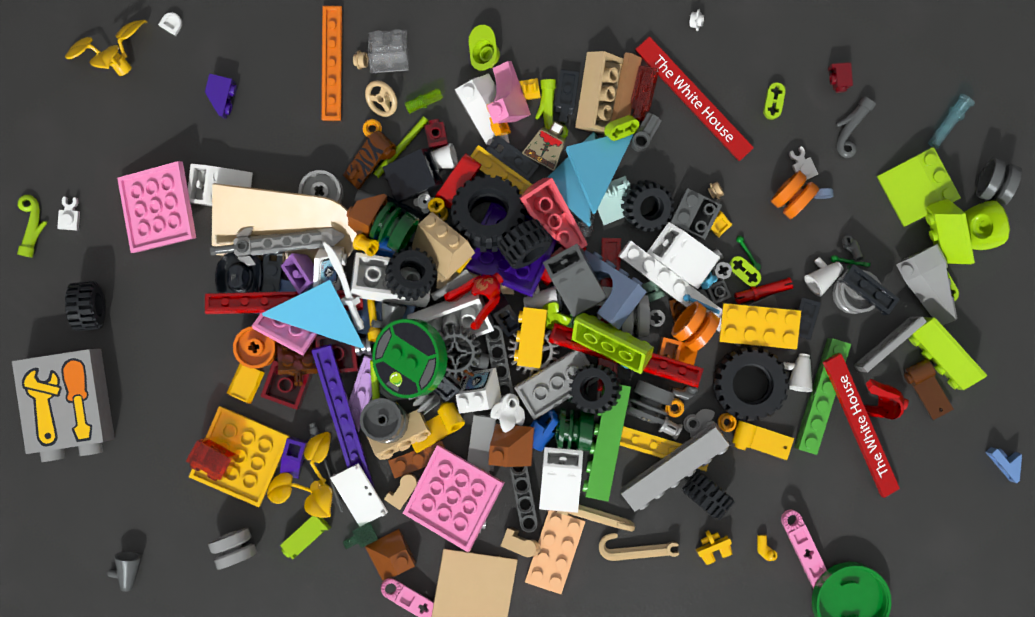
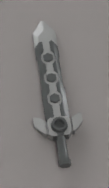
[210,227,345,266]

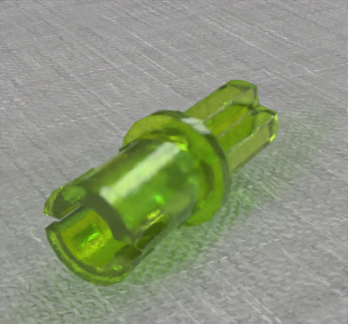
[405,88,443,114]

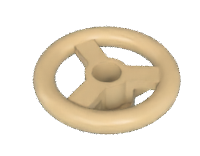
[365,80,397,117]

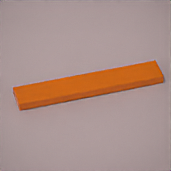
[322,6,342,121]

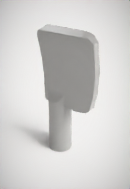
[431,269,474,301]

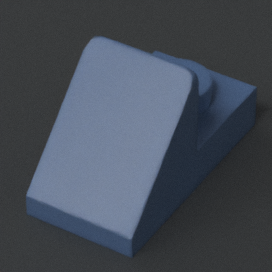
[986,447,1022,483]

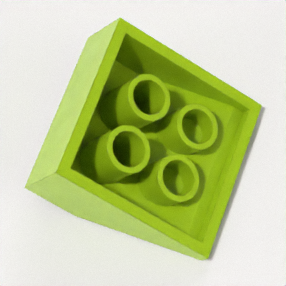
[877,147,961,227]

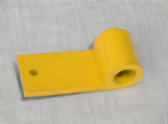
[411,402,465,453]
[732,420,794,460]

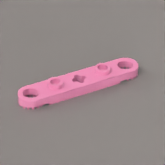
[781,509,827,589]
[381,578,434,617]

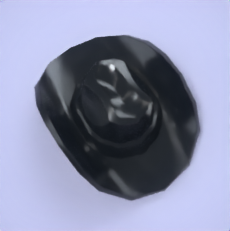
[215,252,261,293]

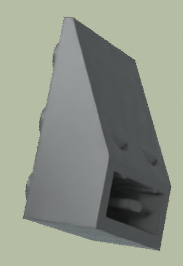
[543,244,608,317]

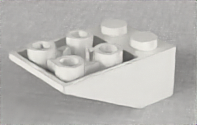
[188,164,253,206]
[647,222,720,289]
[539,447,583,513]

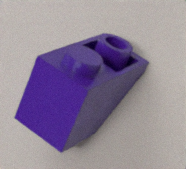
[205,73,237,119]
[280,437,308,479]

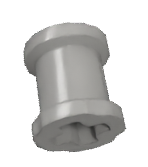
[712,262,732,280]
[658,416,683,440]

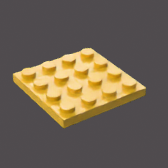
[189,406,291,507]

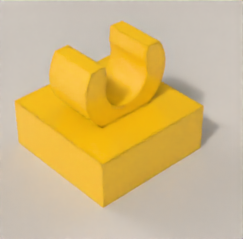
[519,78,541,100]

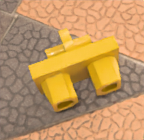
[696,530,732,565]

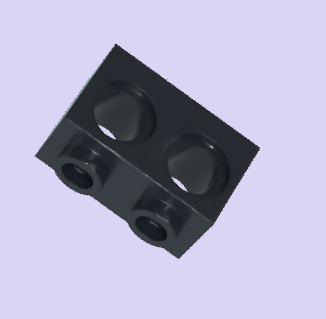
[484,291,522,337]

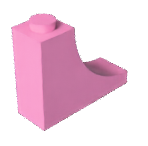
[487,61,531,124]

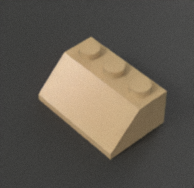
[412,212,475,279]

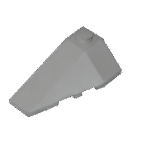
[896,244,957,325]

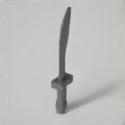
[309,422,343,512]

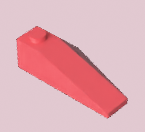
[520,178,588,249]

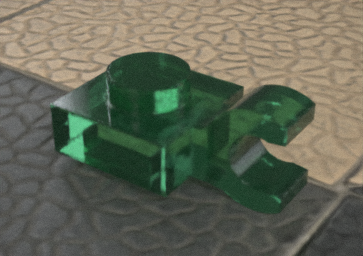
[343,522,378,549]

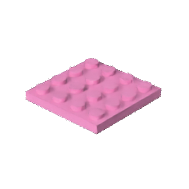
[117,161,196,253]
[403,445,504,552]

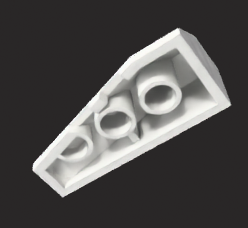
[455,73,509,153]

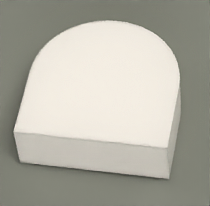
[158,12,182,36]

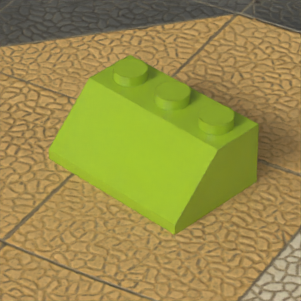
[925,198,975,264]

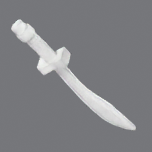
[323,242,365,331]

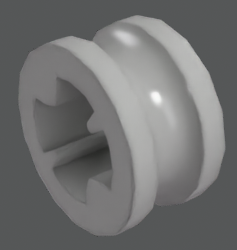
[650,310,665,327]

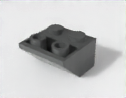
[669,188,722,240]

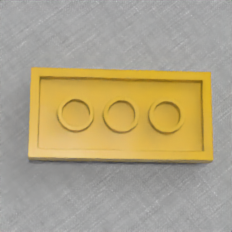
[719,303,801,349]

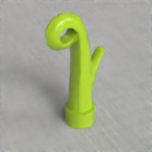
[535,79,568,138]
[17,195,47,258]

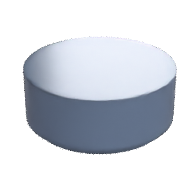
[814,188,834,199]

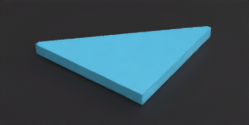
[547,132,598,227]
[566,134,634,214]
[262,279,364,348]

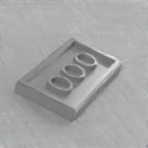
[854,316,927,373]
[514,350,599,420]

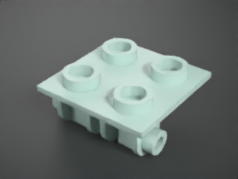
[597,176,631,225]

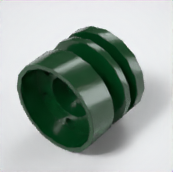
[369,202,419,253]
[555,408,594,451]

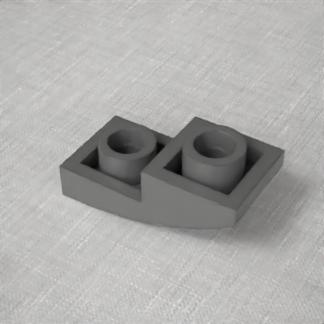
[698,279,731,304]

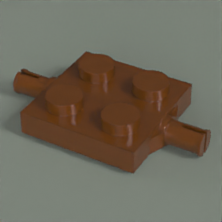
[277,339,318,386]

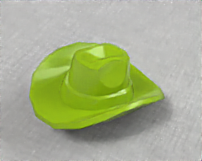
[965,201,1010,250]

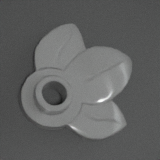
[683,409,720,438]

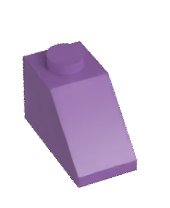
[281,253,314,295]

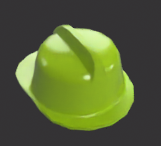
[469,25,500,71]

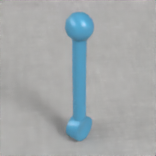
[683,294,720,314]

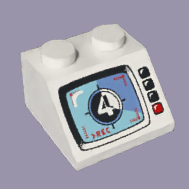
[313,246,347,290]
[455,368,501,414]

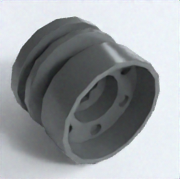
[627,379,675,425]

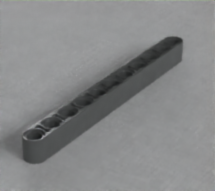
[485,325,537,532]

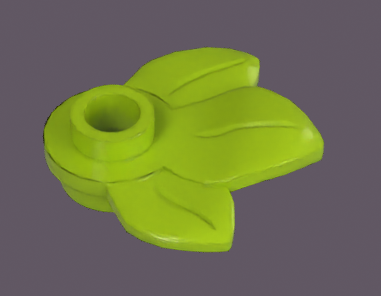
[543,302,572,331]

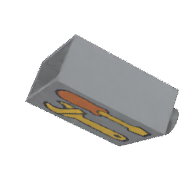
[12,349,115,462]

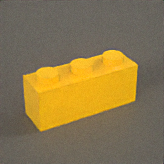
[514,307,548,368]

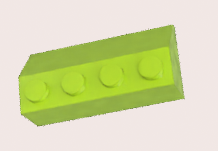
[572,313,654,374]
[908,317,987,390]

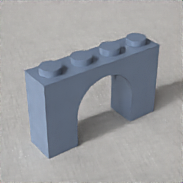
[584,250,647,330]

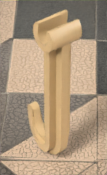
[557,504,636,532]
[599,533,679,561]

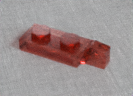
[630,66,659,121]

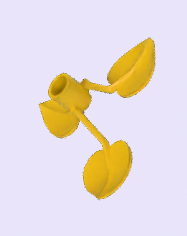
[65,20,147,76]
[267,432,333,518]

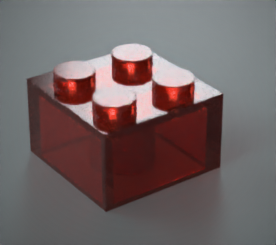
[186,437,239,481]

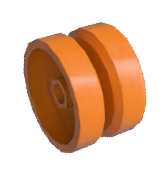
[770,170,820,219]
[671,301,720,352]
[233,326,277,368]

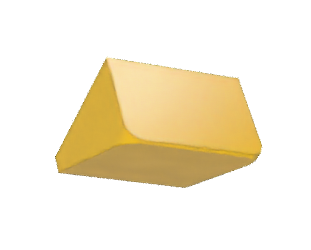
[710,211,732,238]

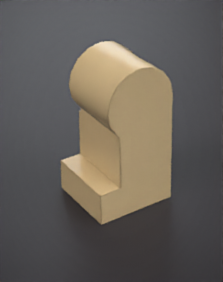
[384,473,418,510]
[501,528,540,557]

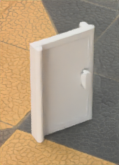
[330,463,388,527]

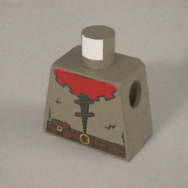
[522,121,566,171]

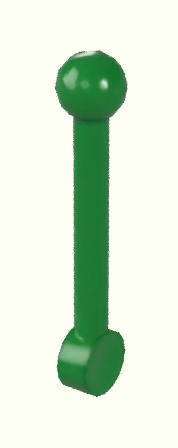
[736,236,761,271]
[831,255,871,267]

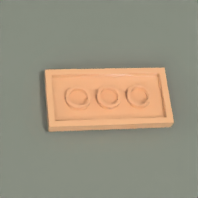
[525,510,586,594]

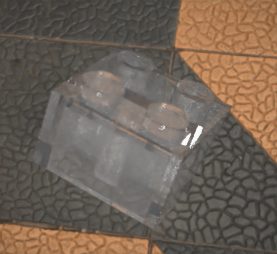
[368,29,409,73]

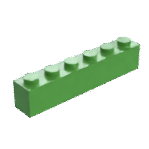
[794,338,851,455]
[582,384,631,501]

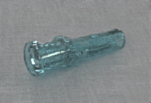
[928,94,975,149]

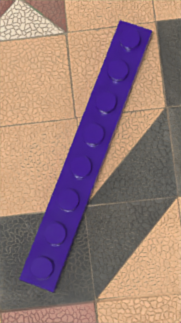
[312,344,375,488]

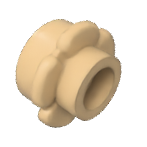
[353,50,368,69]
[708,182,724,200]

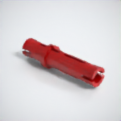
[734,277,793,304]

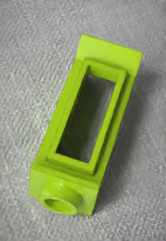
[280,516,331,559]

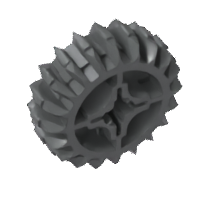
[438,325,481,378]

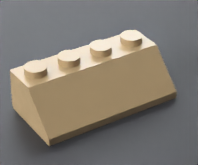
[575,51,623,134]

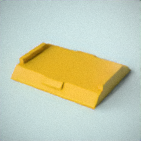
[227,363,265,404]

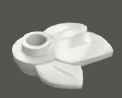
[490,393,525,432]

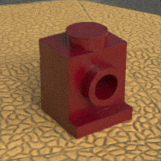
[828,63,853,93]
[424,119,448,150]

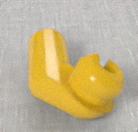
[757,535,778,561]

